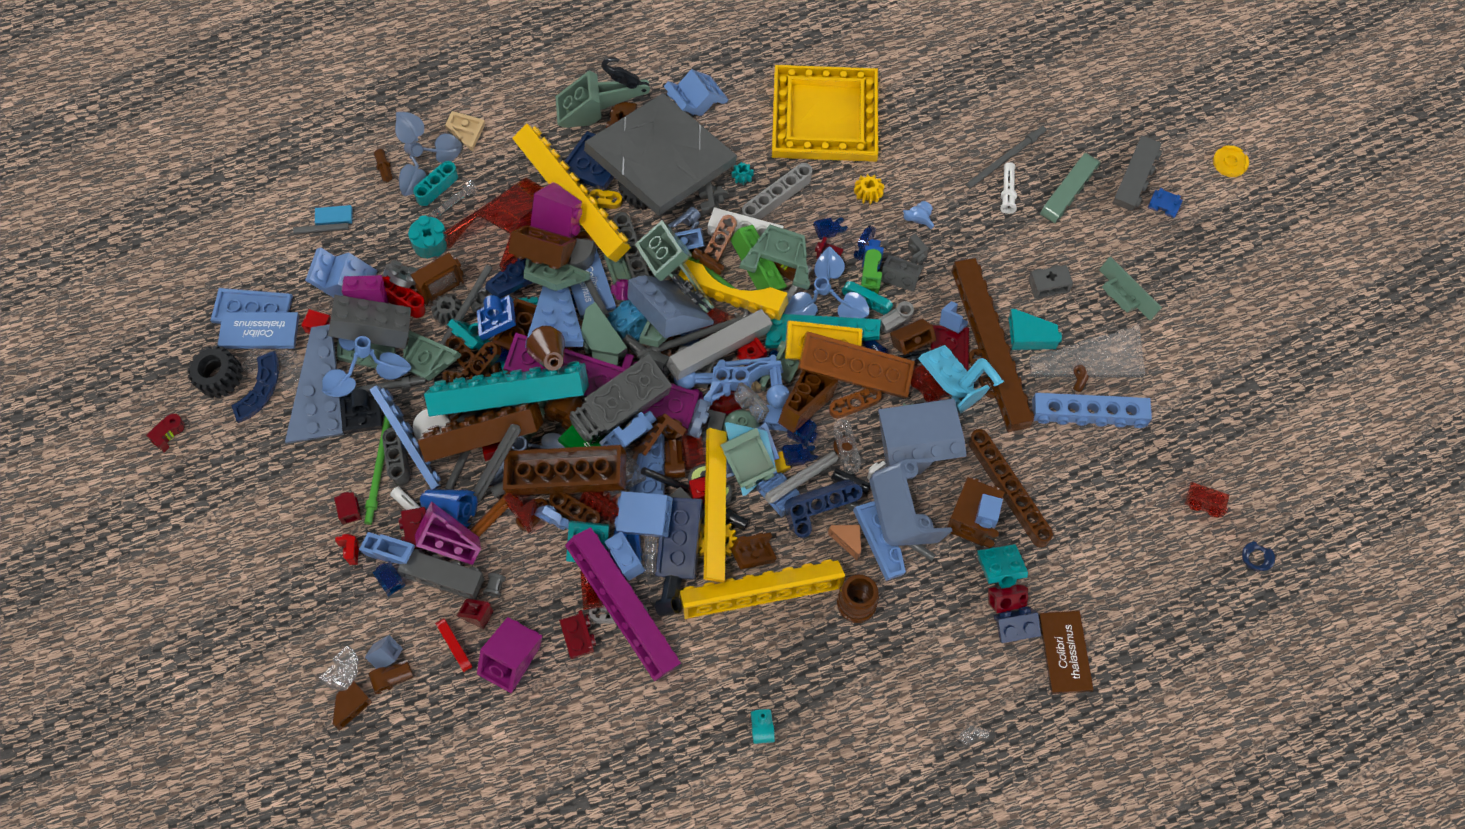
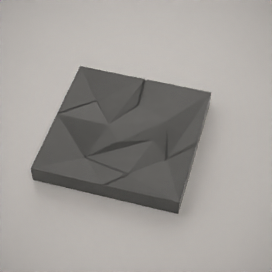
[584,93,737,216]

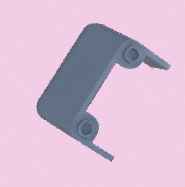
[869,458,952,546]

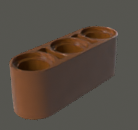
[549,493,601,524]

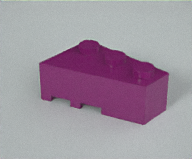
[415,501,481,565]

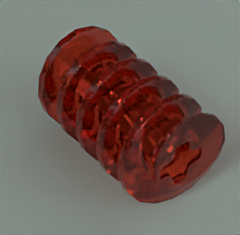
[580,491,619,524]

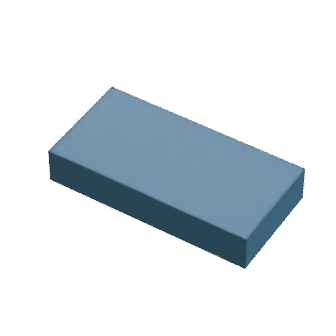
[315,205,352,225]

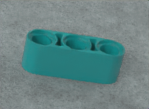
[413,161,458,206]

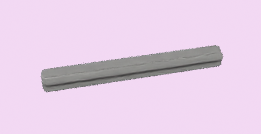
[764,452,838,503]

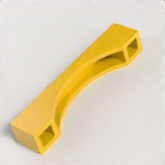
[678,260,789,321]

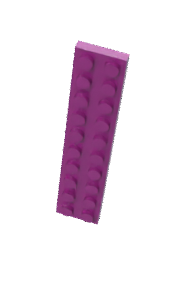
[503,333,699,430]

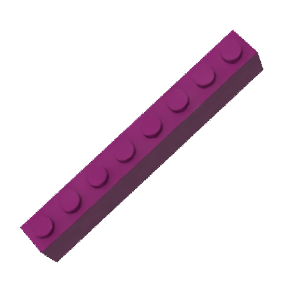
[565,527,681,682]

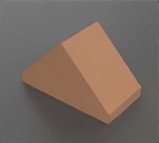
[828,525,861,560]

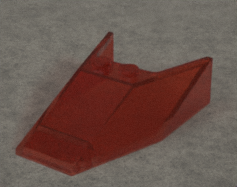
[443,178,544,272]

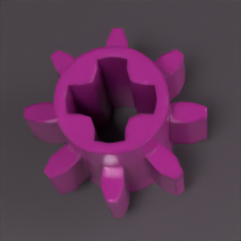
[611,279,629,300]

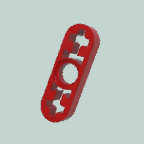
[435,618,473,672]

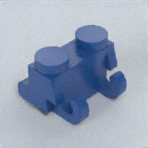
[1148,188,1183,218]

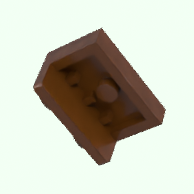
[731,532,777,570]

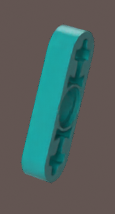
[842,281,893,315]

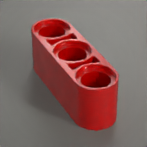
[382,276,426,318]

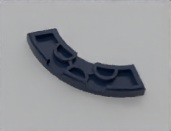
[231,350,279,423]

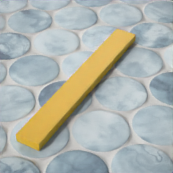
[704,428,727,583]

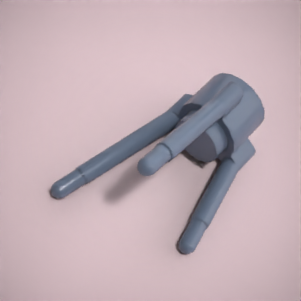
[668,207,701,230]

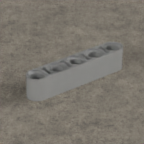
[742,163,812,220]

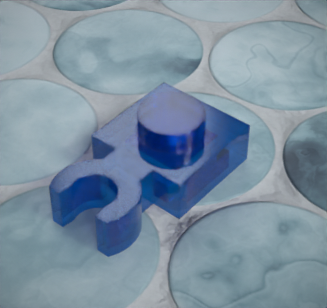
[813,218,848,240]
[782,444,818,466]

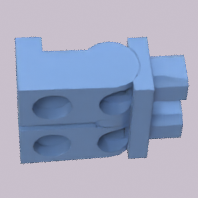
[599,411,656,448]

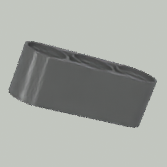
[382,428,411,486]

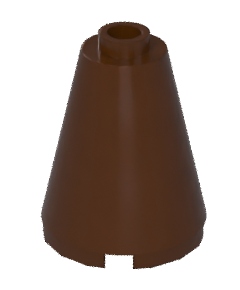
[526,326,565,371]

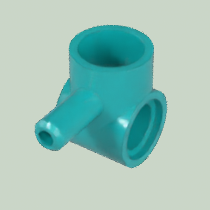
[751,709,775,744]

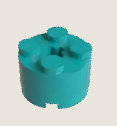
[408,215,448,259]

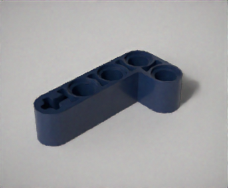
[784,479,862,538]

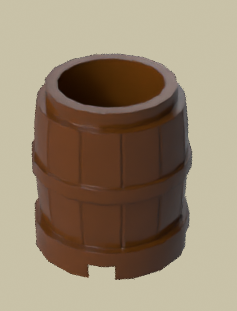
[837,574,879,623]

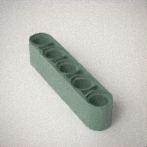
[1040,153,1101,224]

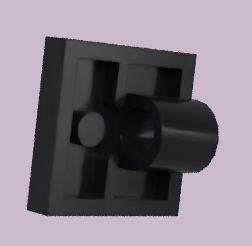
[340,389,383,434]

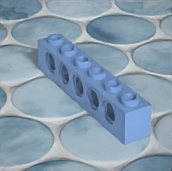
[1032,393,1152,428]

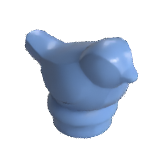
[903,201,934,229]

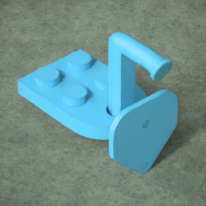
[918,345,1004,414]

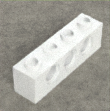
[708,208,784,242]

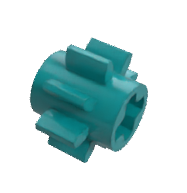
[731,162,754,185]

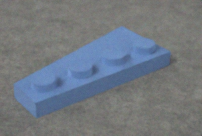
[853,501,906,581]

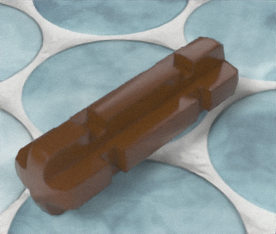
[691,248,725,275]

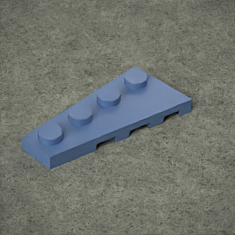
[629,433,665,495]

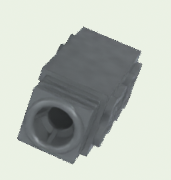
[570,354,672,445]

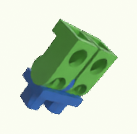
[861,239,884,294]

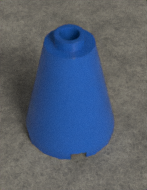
[420,489,478,528]

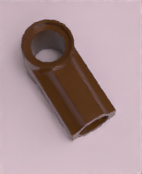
[665,440,685,479]
[368,660,414,694]

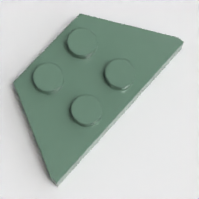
[524,259,590,291]
[402,330,461,381]

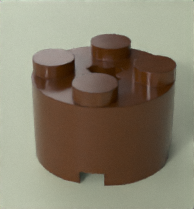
[544,396,583,429]

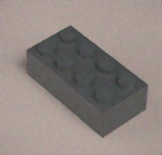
[328,295,411,349]

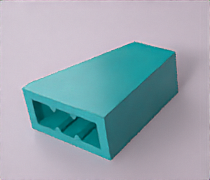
[1008,309,1062,350]

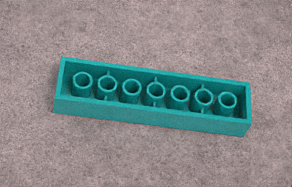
[424,361,589,417]

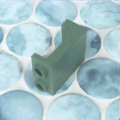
[720,428,777,489]

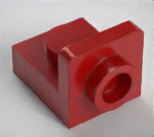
[335,534,359,565]

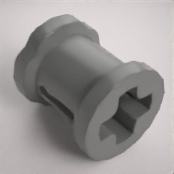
[483,573,506,598]

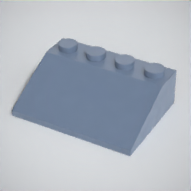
[627,275,714,338]
[878,399,967,467]

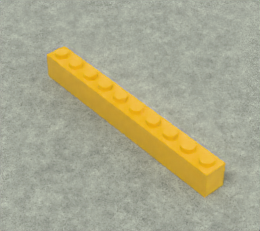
[512,123,631,262]

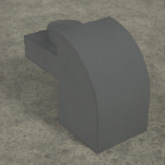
[567,238,596,270]

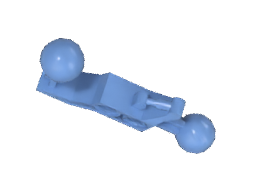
[673,355,790,408]

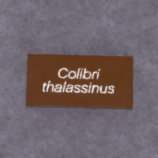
[1039,610,1094,694]

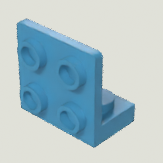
[607,300,647,341]

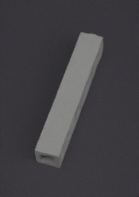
[667,309,772,381]

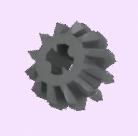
[431,293,462,325]

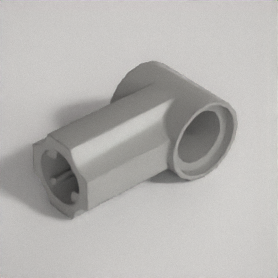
[878,301,914,334]

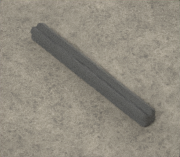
[473,424,521,502]

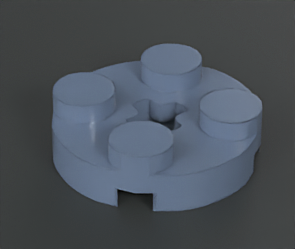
[687,399,711,438]

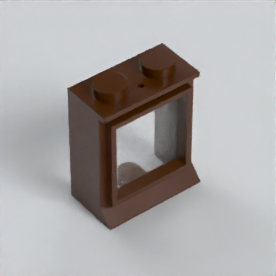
[410,252,464,306]

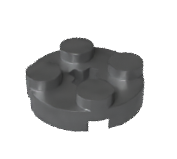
[383,260,418,288]

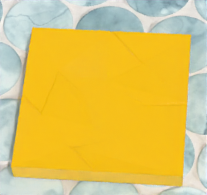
[772,65,878,162]

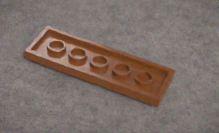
[798,331,915,399]

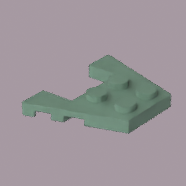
[739,224,810,290]

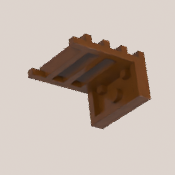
[631,413,686,460]

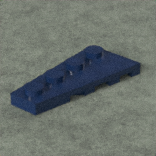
[485,258,533,298]

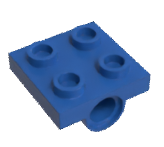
[477,295,516,341]

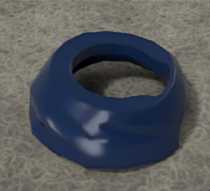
[1242,541,1275,572]

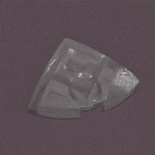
[319,646,359,691]

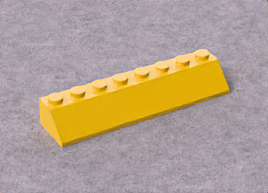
[680,559,845,619]

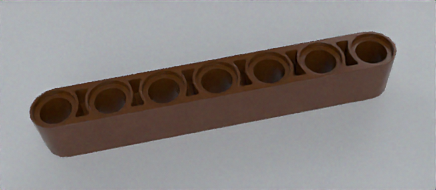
[969,429,1053,548]

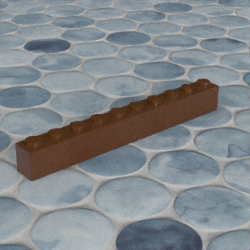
[951,258,1034,433]

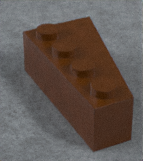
[778,371,838,433]

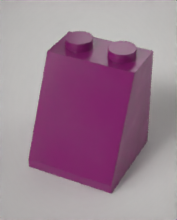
[531,182,582,238]
[477,617,542,694]

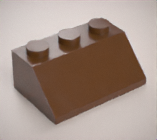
[508,225,577,269]

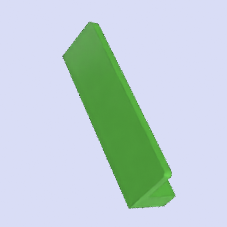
[730,225,787,291]

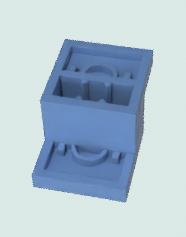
[664,69,729,116]
[305,248,377,298]

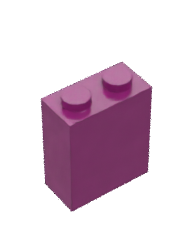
[342,275,389,304]

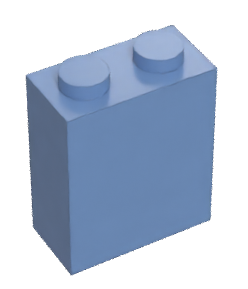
[615,491,673,538]

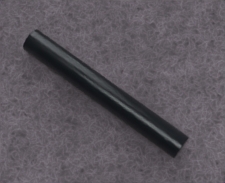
[641,467,688,492]

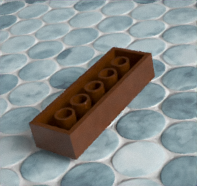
[417,402,544,462]
[503,445,626,496]

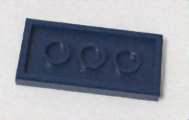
[655,497,703,580]

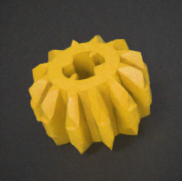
[854,173,884,205]

